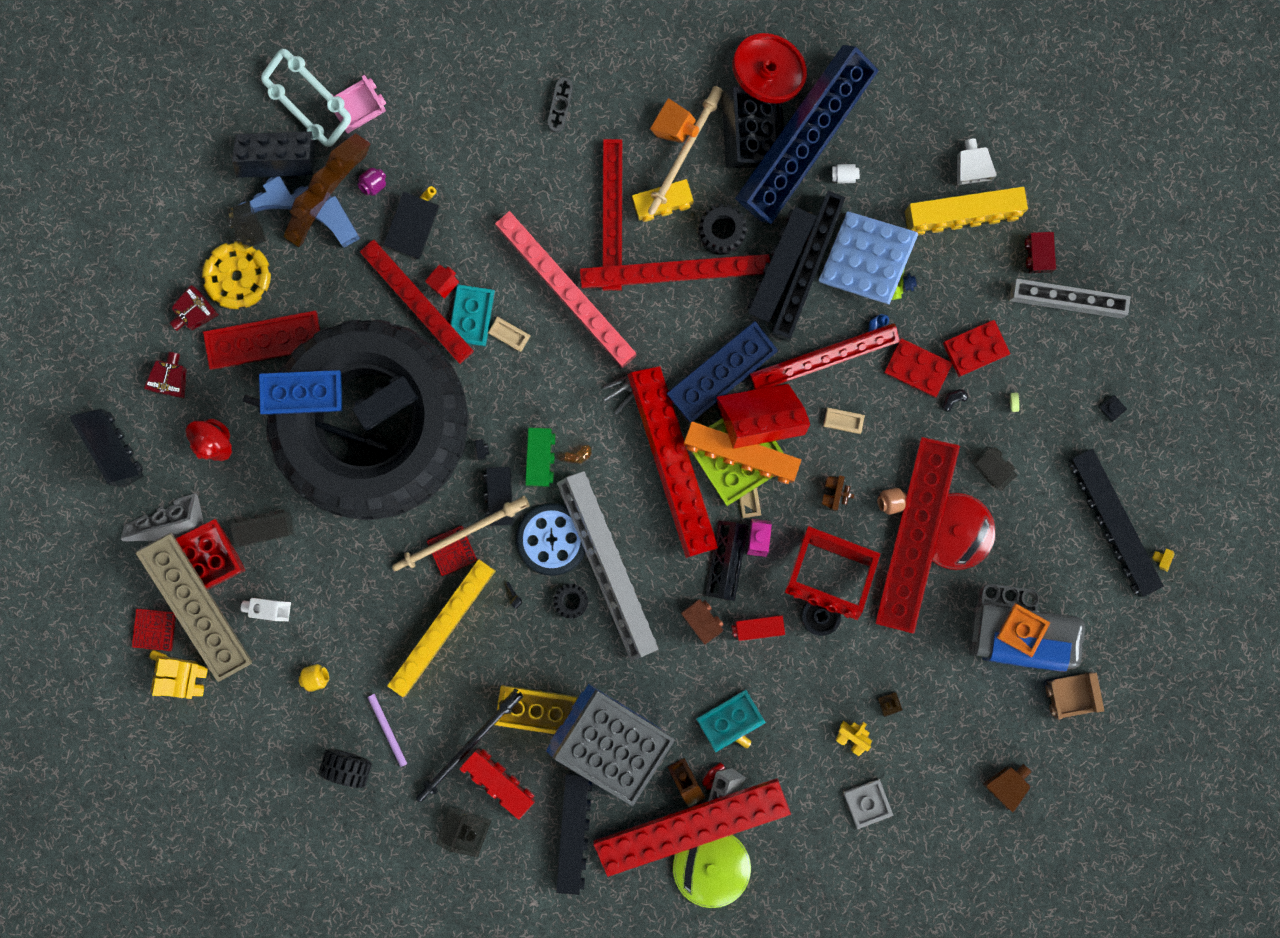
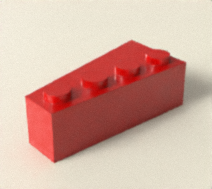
[460,748,535,820]

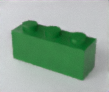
[526,428,556,487]

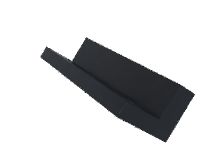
[706,520,748,601]

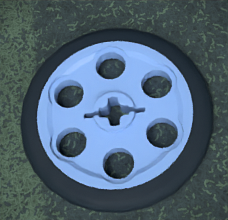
[516,503,586,576]

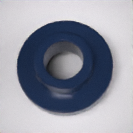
[903,273,917,292]

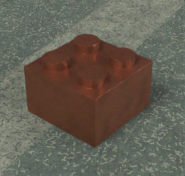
[681,599,724,645]

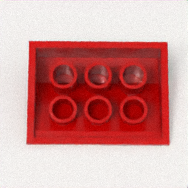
[716,384,810,449]
[176,519,246,590]

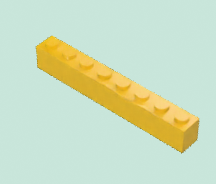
[388,559,496,697]

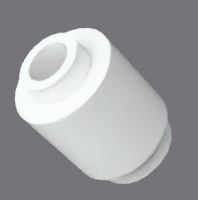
[832,164,859,184]

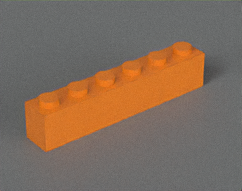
[684,422,802,485]

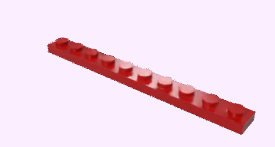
[580,254,770,289]

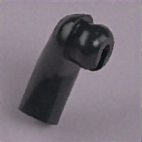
[942,389,968,412]

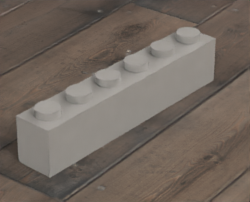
[1009,279,1131,319]

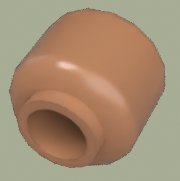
[877,488,907,515]

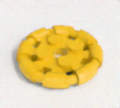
[202,241,271,309]

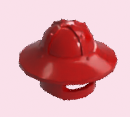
[186,419,232,461]

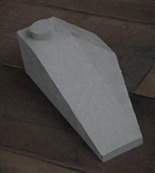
[121,493,204,541]

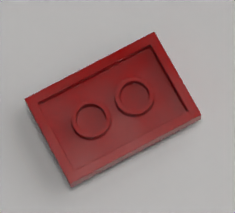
[943,320,1010,377]
[884,338,952,398]

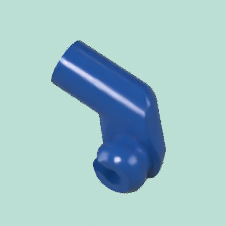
[868,314,889,332]

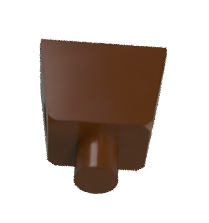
[983,764,1031,812]

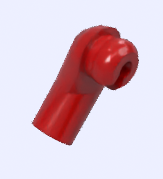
[702,762,726,790]

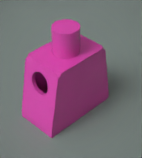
[747,519,772,557]

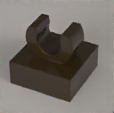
[877,692,903,717]

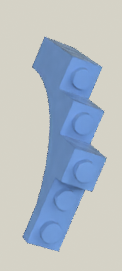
[233,176,360,248]

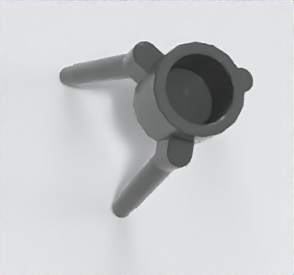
[602,375,634,415]

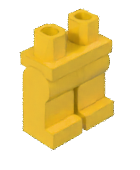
[150,655,208,699]

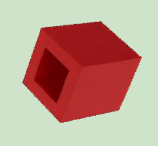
[425,264,459,299]

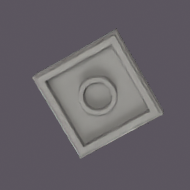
[843,778,894,829]

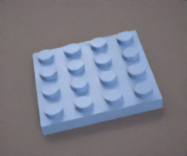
[819,211,918,304]

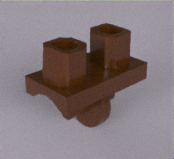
[821,475,854,511]

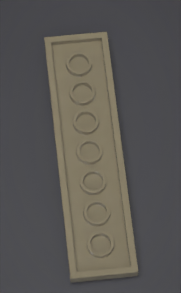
[136,532,252,682]

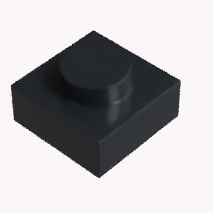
[1099,395,1127,422]
[475,439,490,461]

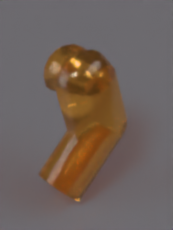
[564,445,592,464]

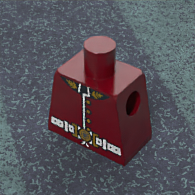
[169,285,219,331]
[144,352,187,399]

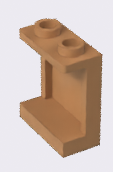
[1045,672,1104,720]

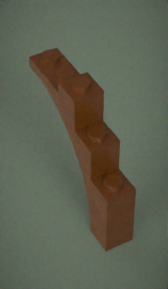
[284,133,371,247]

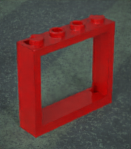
[785,526,881,620]

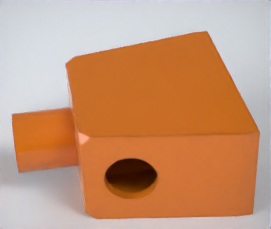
[650,98,699,143]

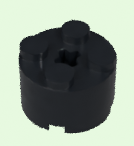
[800,601,841,636]

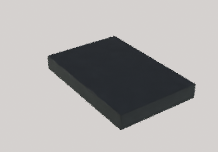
[384,191,440,259]

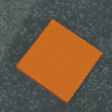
[997,603,1050,657]

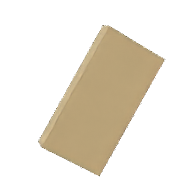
[488,317,530,352]
[823,408,865,434]
[739,488,761,518]

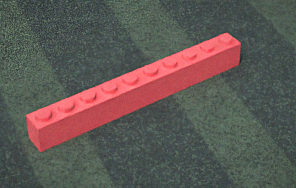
[495,211,636,368]

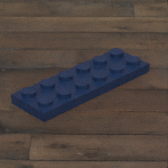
[666,321,778,423]

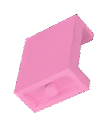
[332,75,386,134]

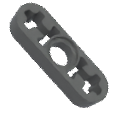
[548,78,573,133]

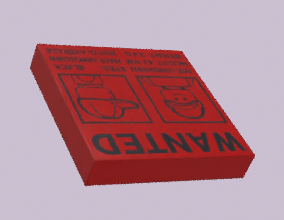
[427,526,478,576]
[132,609,176,651]

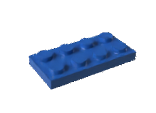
[259,370,342,415]

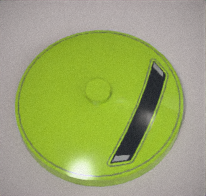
[673,835,751,908]

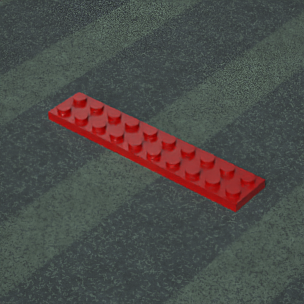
[627,366,718,558]
[876,437,960,634]
[594,778,791,877]

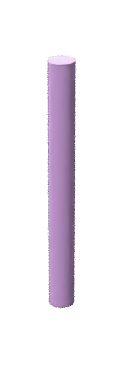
[367,694,407,767]

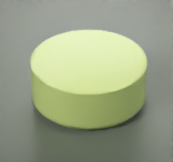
[1010,393,1019,412]

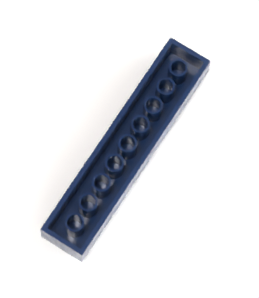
[735,45,879,224]

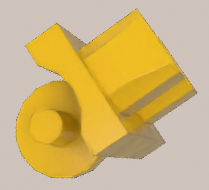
[836,721,872,756]

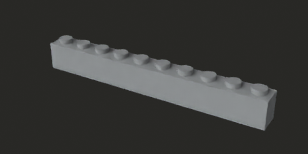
[557,471,659,661]

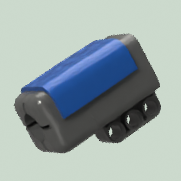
[969,584,1086,672]

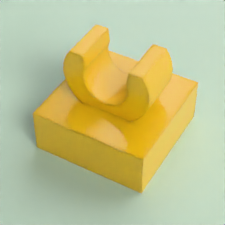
[1152,549,1175,572]

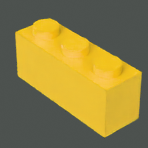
[632,179,694,222]

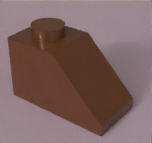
[668,758,705,807]

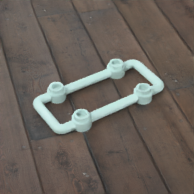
[261,49,351,147]

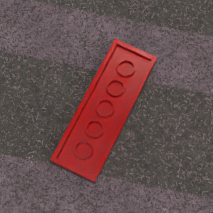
[203,311,320,370]

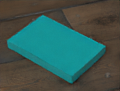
[450,284,495,347]
[696,690,766,752]

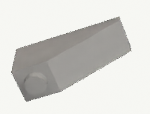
[708,768,746,801]

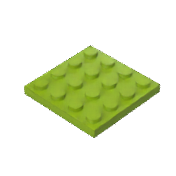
[691,418,783,507]

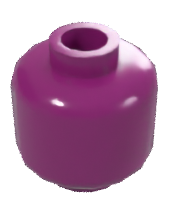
[358,167,386,196]

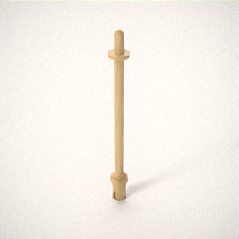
[648,86,723,215]
[392,496,530,571]

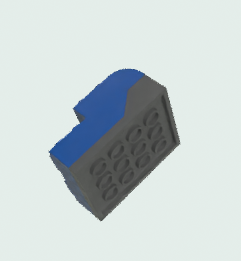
[546,684,675,806]

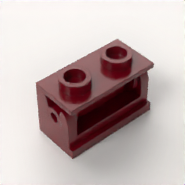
[1024,232,1056,274]

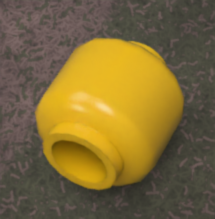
[299,664,329,692]

